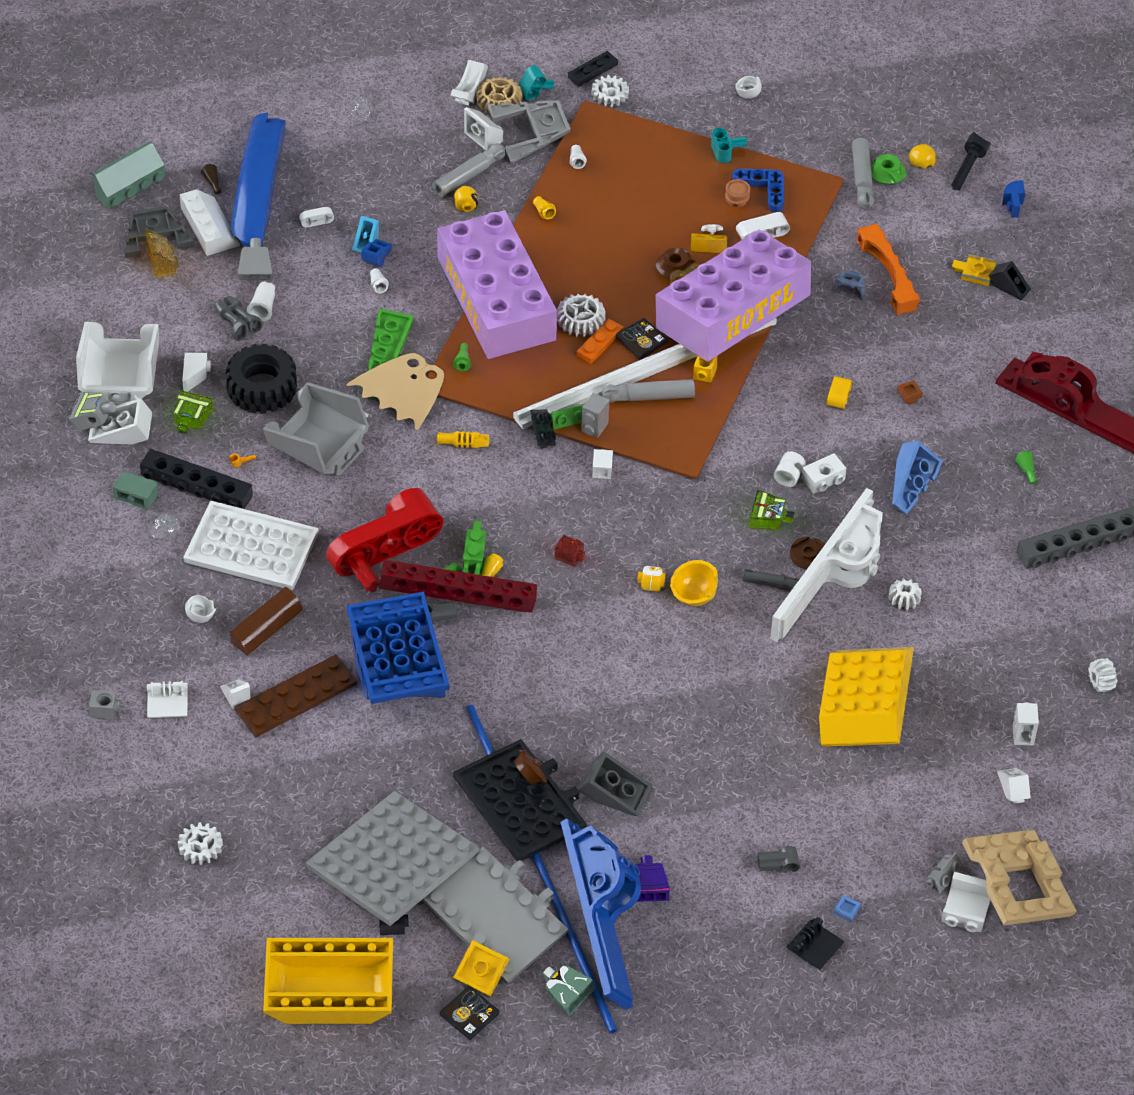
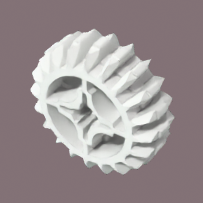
[557,293,606,337]

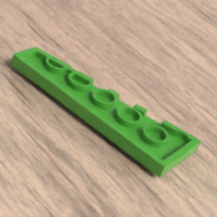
[368,308,414,399]

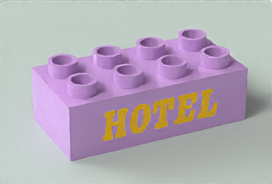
[437,210,557,359]
[656,229,811,362]

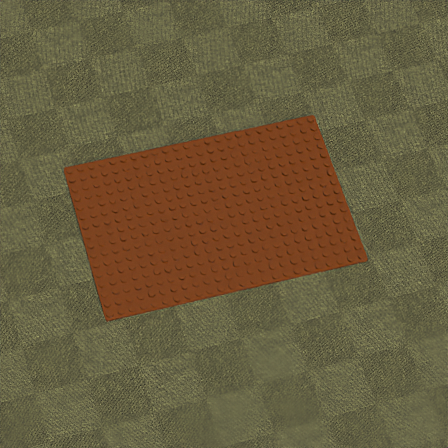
[427,101,844,479]

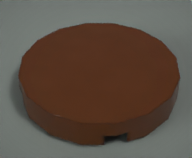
[790,537,825,570]

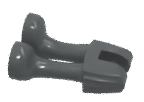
[214,296,263,341]

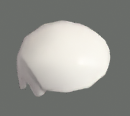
[736,76,762,99]
[185,595,216,623]

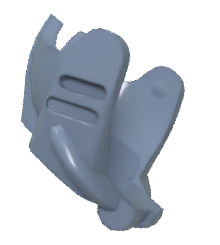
[833,270,866,300]

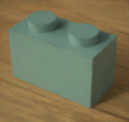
[113,471,159,510]

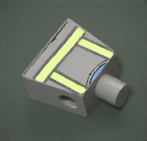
[69,392,116,431]

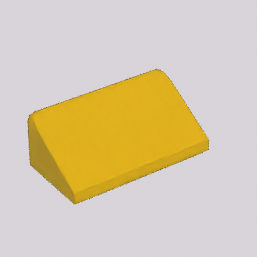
[691,233,727,253]

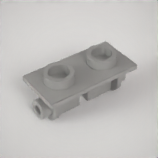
[926,852,962,894]

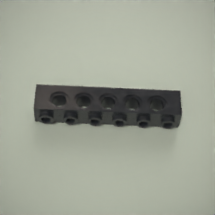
[140,448,253,509]

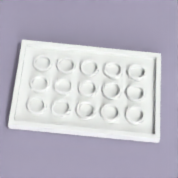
[183,501,319,591]

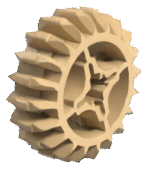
[476,76,522,114]

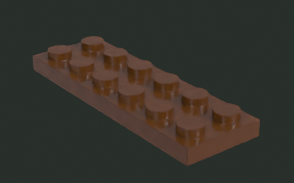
[235,654,357,738]

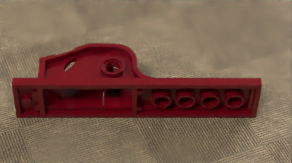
[995,352,1134,454]

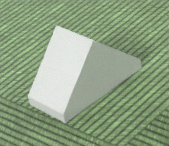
[220,679,251,709]

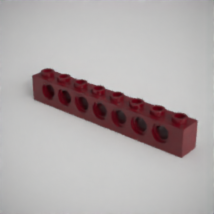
[379,560,537,613]

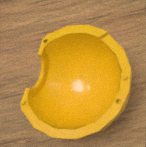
[670,560,718,607]

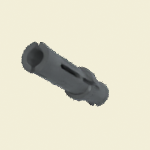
[743,569,800,590]

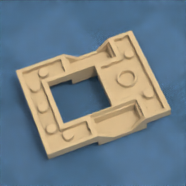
[962,830,1076,926]

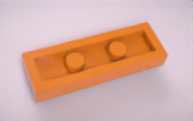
[576,319,624,364]

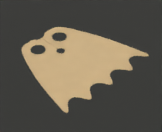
[346,353,444,430]

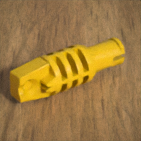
[437,431,489,448]

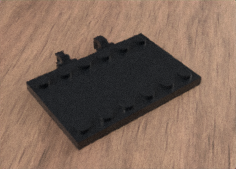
[453,739,587,862]

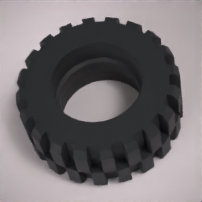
[226,344,297,414]

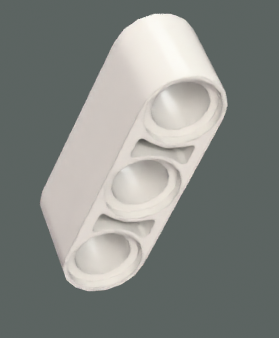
[736,212,790,240]

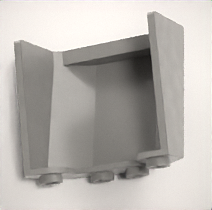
[263,382,369,475]

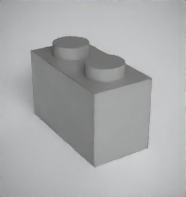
[581,392,610,439]

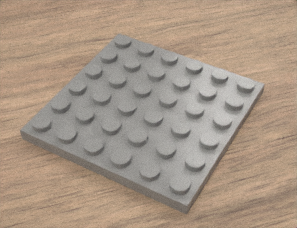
[306,791,479,926]

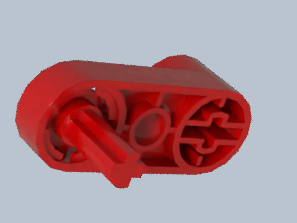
[326,488,444,593]

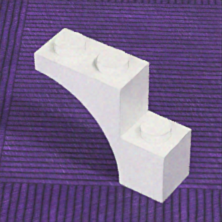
[451,60,488,105]

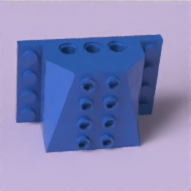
[346,592,449,704]

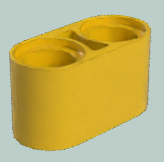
[826,376,853,409]

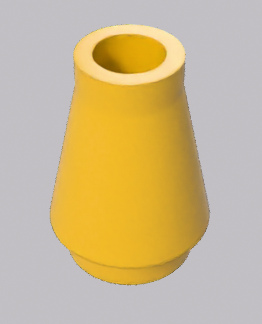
[533,196,556,220]
[481,553,503,577]

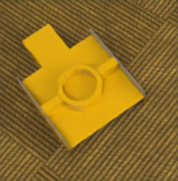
[951,254,996,286]

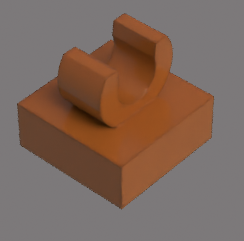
[897,380,923,405]

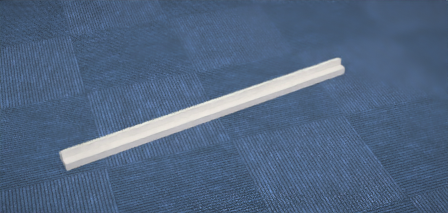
[513,318,777,429]

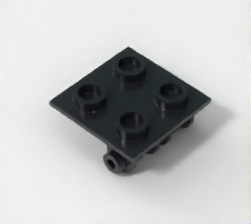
[530,409,556,449]
[786,917,844,970]

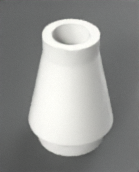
[569,145,587,169]
[370,268,389,294]

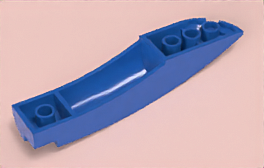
[231,113,286,247]

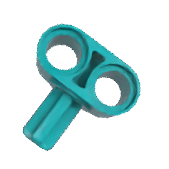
[518,65,554,101]
[711,128,747,163]

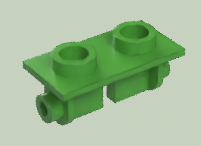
[550,404,584,430]

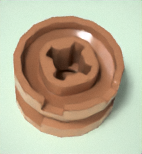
[725,179,750,207]

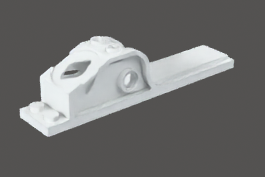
[770,488,883,642]

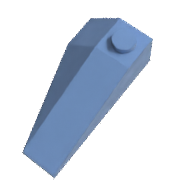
[892,441,943,514]

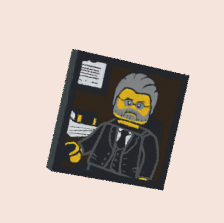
[616,318,668,360]
[440,986,500,1040]

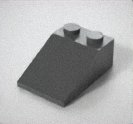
[578,752,652,817]

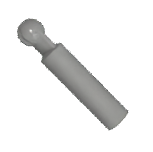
[852,138,874,209]
[432,143,506,198]
[602,379,695,403]

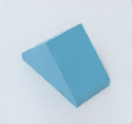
[352,216,379,253]

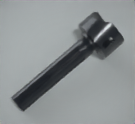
[951,132,991,191]

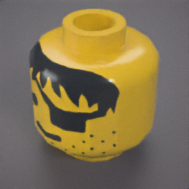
[454,186,478,212]

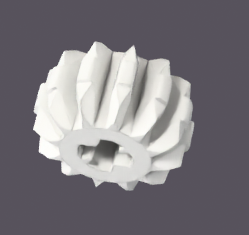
[889,578,922,611]
[1088,658,1118,692]

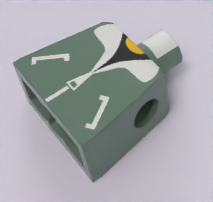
[543,965,596,1017]

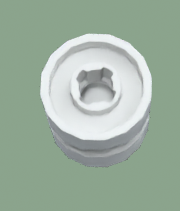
[774,451,806,487]

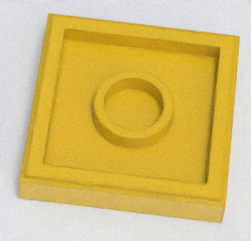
[453,940,510,997]

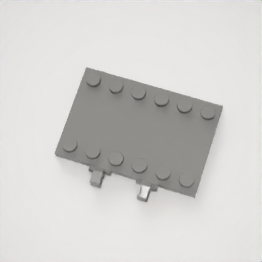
[422,847,568,984]

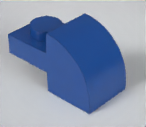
[1002,180,1025,218]
[361,239,392,267]

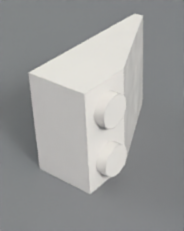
[88,398,152,445]

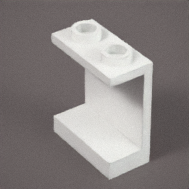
[941,872,990,932]

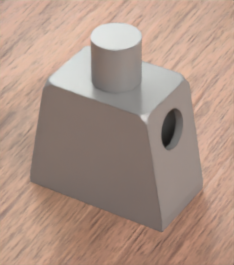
[238,238,273,280]

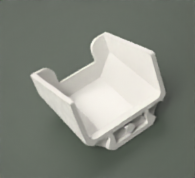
[76,322,159,406]

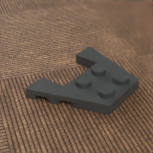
[124,206,194,258]

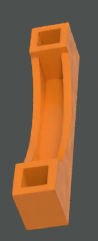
[856,224,920,315]

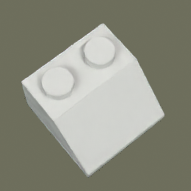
[464,107,503,150]

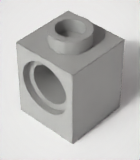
[89,690,120,719]

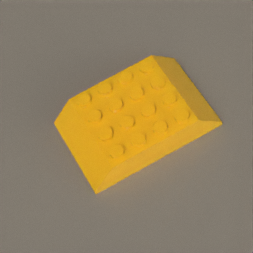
[819,647,914,746]
[263,938,393,1024]

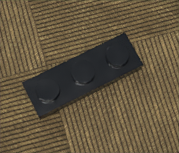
[568,51,618,87]

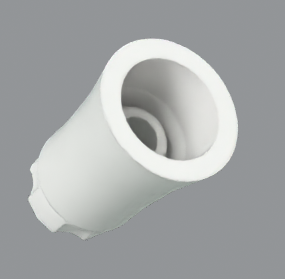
[247,281,275,321]

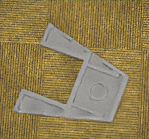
[487,100,570,164]

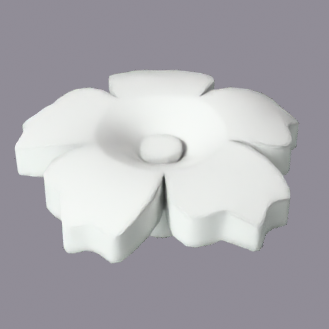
[701,224,723,235]

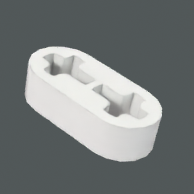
[299,207,334,228]

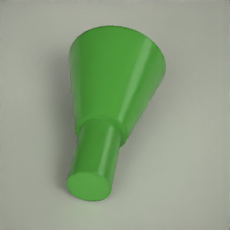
[453,343,471,371]
[1015,451,1037,484]

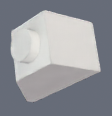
[182,353,211,392]
[997,768,1031,803]

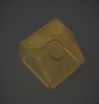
[144,229,179,279]

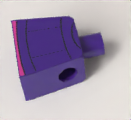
[635,855,670,902]

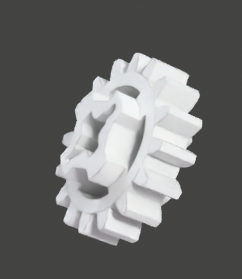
[591,75,629,107]
[178,822,223,865]

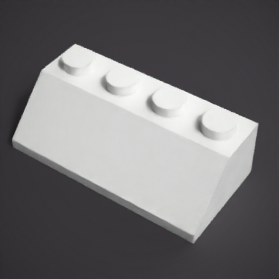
[180,189,240,256]

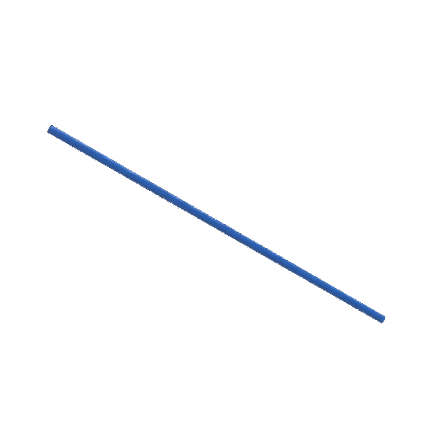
[466,705,617,1034]

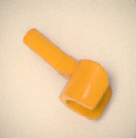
[229,453,256,468]

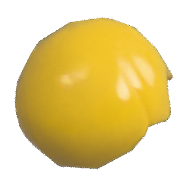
[909,144,936,169]

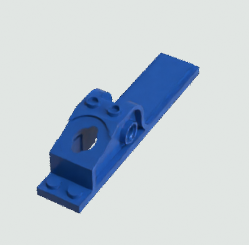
[561,819,641,1010]

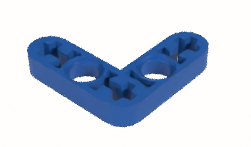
[732,169,784,213]

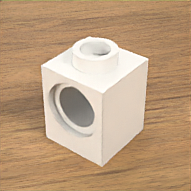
[592,449,613,479]

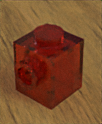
[555,535,586,567]

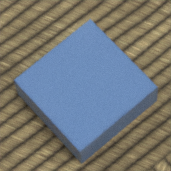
[833,895,861,922]

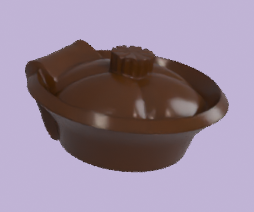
[656,248,695,279]
[514,750,547,785]

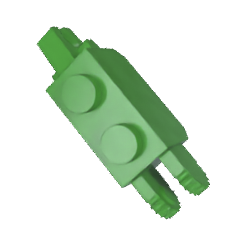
[463,521,486,575]

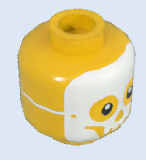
[637,566,666,592]

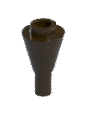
[200,164,222,194]

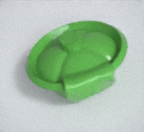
[871,154,907,185]

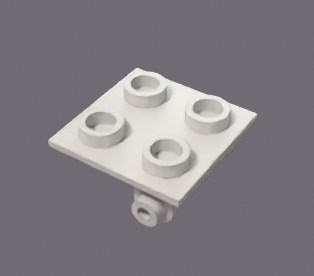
[147,681,188,718]

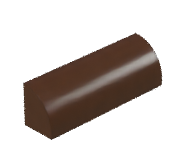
[230,587,303,656]

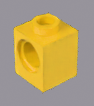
[693,356,717,383]

